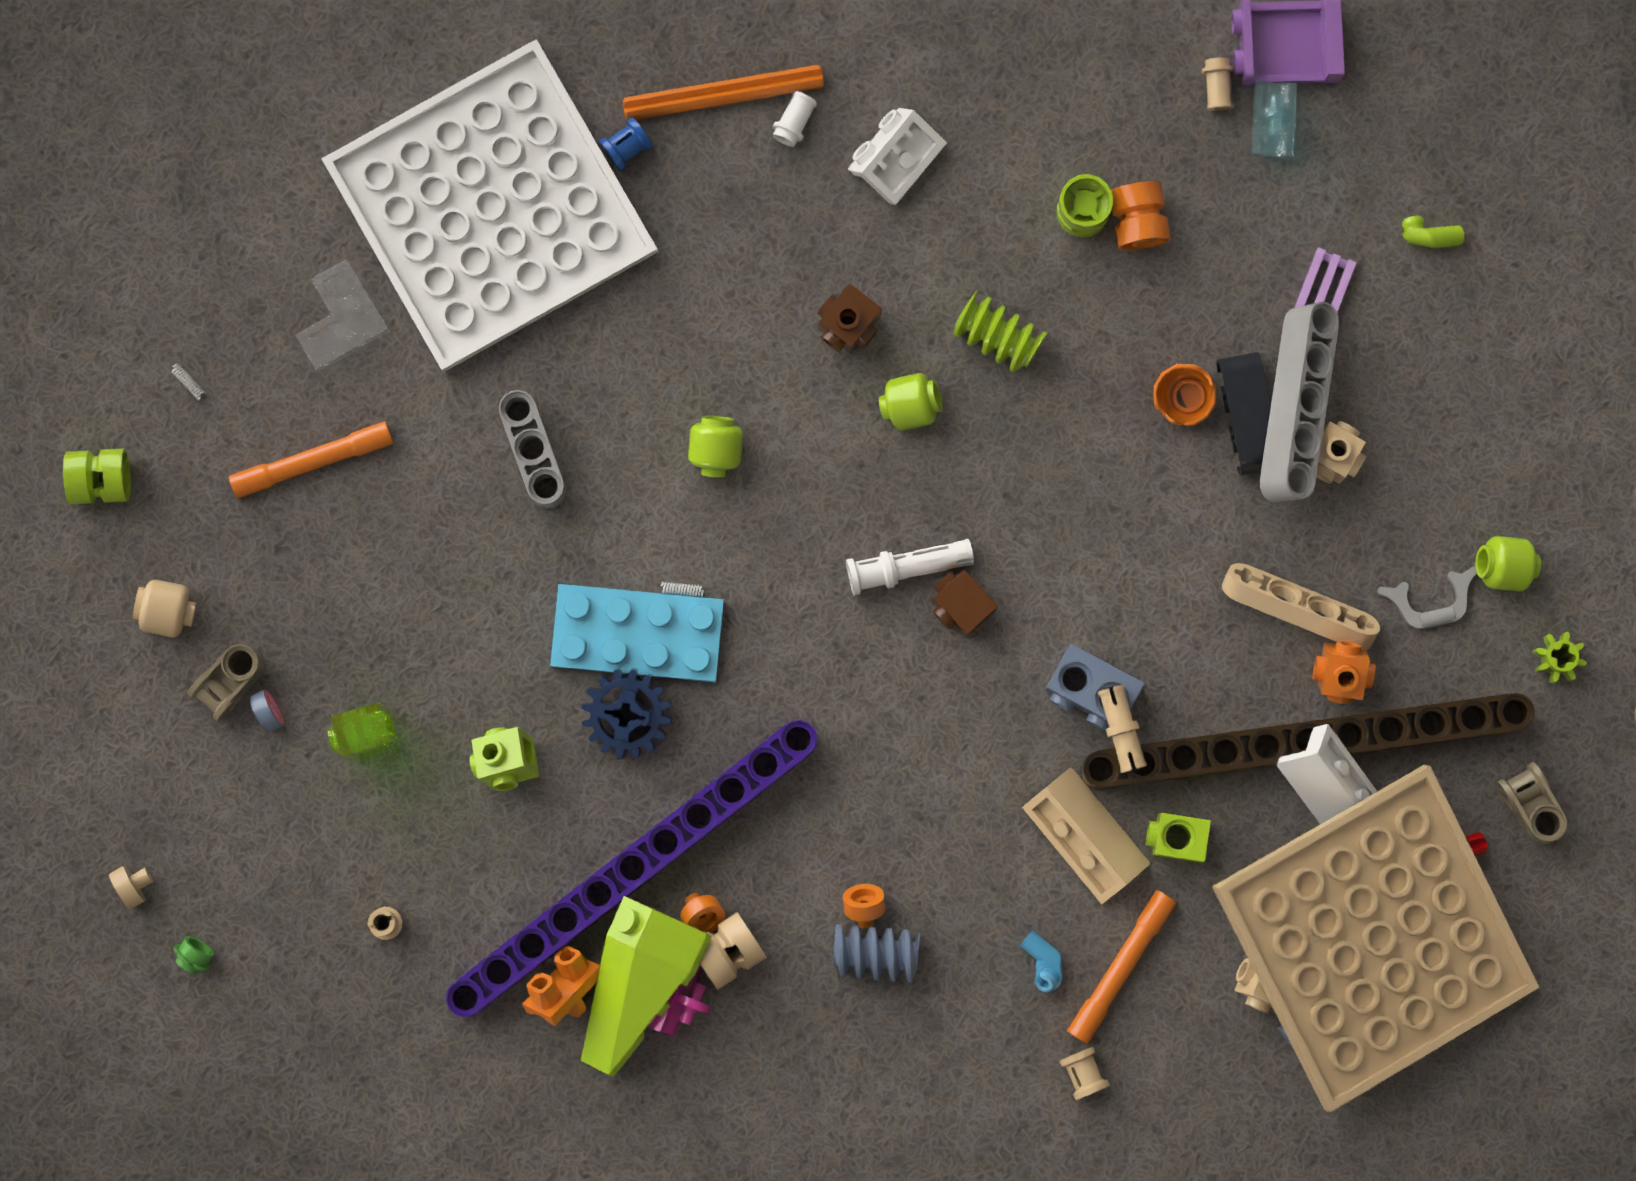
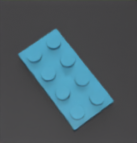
[550,584,724,683]

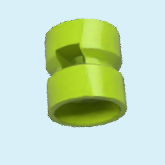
[1056,174,1113,238]
[63,448,131,505]

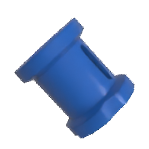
[599,117,653,171]

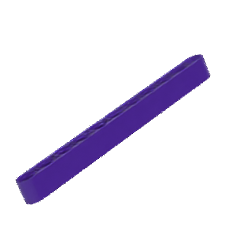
[446,720,817,1017]

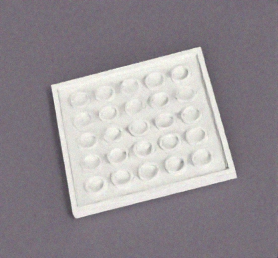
[322,39,658,373]

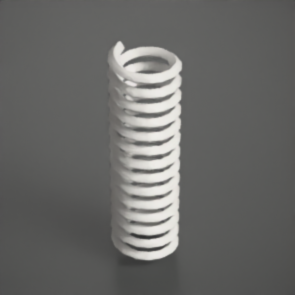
[171,364,206,401]
[661,582,704,597]

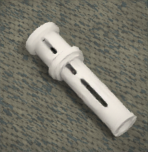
[846,539,974,596]

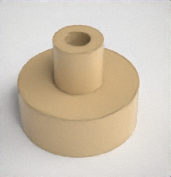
[109,865,154,910]

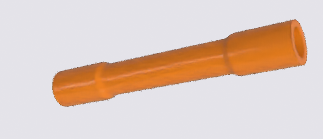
[229,421,394,499]
[1067,890,1177,1045]

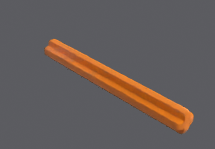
[623,65,824,120]

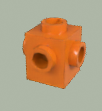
[1312,641,1375,704]

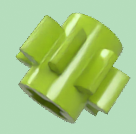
[1532,632,1587,684]

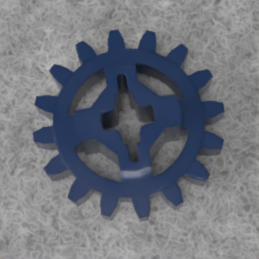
[581,668,673,759]

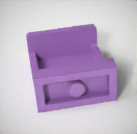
[1231,0,1345,86]

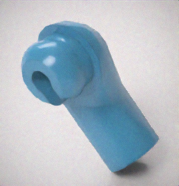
[1020,930,1063,993]

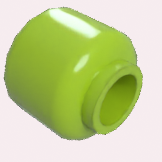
[879,373,943,431]
[688,416,744,477]
[1475,536,1541,592]

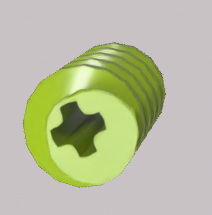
[953,290,1048,373]

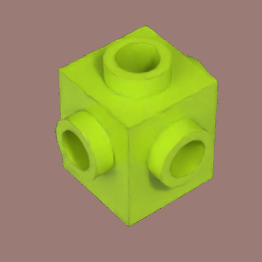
[470,727,539,791]

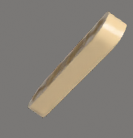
[1222,563,1380,650]

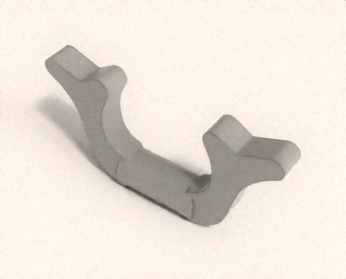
[1377,566,1477,630]

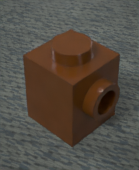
[932,570,998,637]

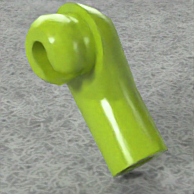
[1402,216,1465,248]

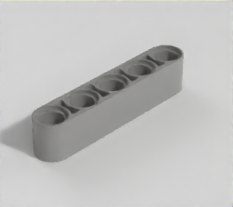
[1260,302,1339,503]

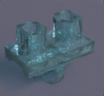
[1251,81,1297,158]

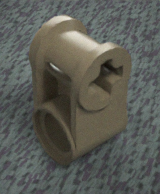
[187,644,265,722]
[1496,762,1567,845]

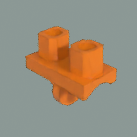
[522,945,600,1026]

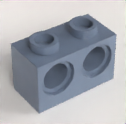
[1045,643,1144,732]

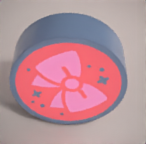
[250,689,285,732]

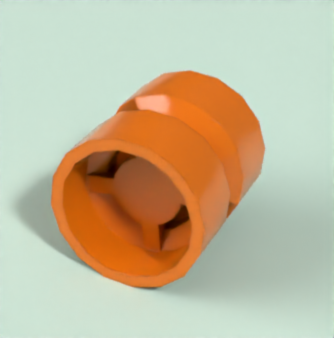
[1111,181,1171,251]

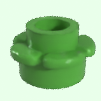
[174,936,214,974]

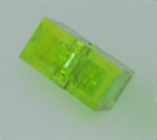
[327,702,400,762]

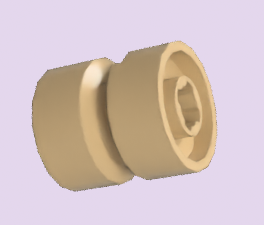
[700,912,767,990]

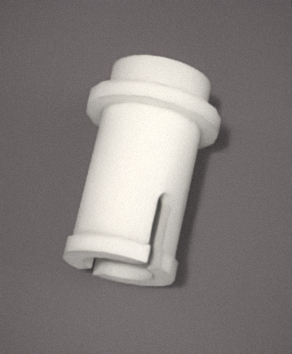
[773,91,817,147]

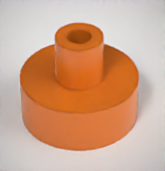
[843,884,886,928]
[680,893,725,933]

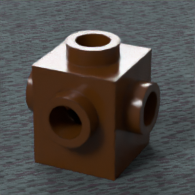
[817,283,882,354]

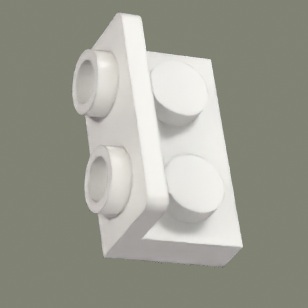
[848,108,947,205]

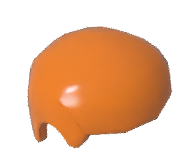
[1154,364,1217,426]

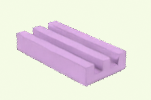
[1294,248,1357,312]

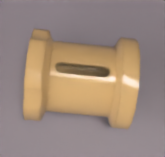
[1059,1047,1110,1100]

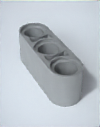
[499,390,566,509]

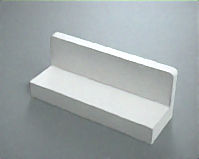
[1277,724,1377,824]

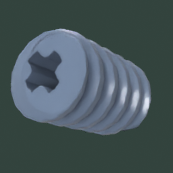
[833,924,920,983]

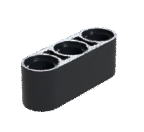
[1216,352,1271,476]

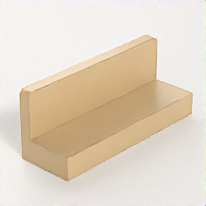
[1022,768,1150,904]

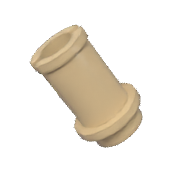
[1201,58,1234,111]
[368,907,403,940]

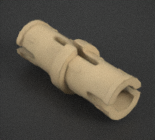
[1098,685,1147,773]

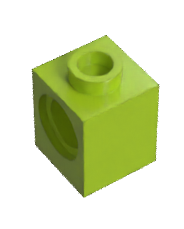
[1146,813,1211,863]

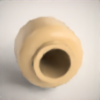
[132,579,196,638]

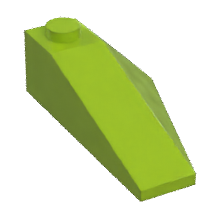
[581,896,712,1077]

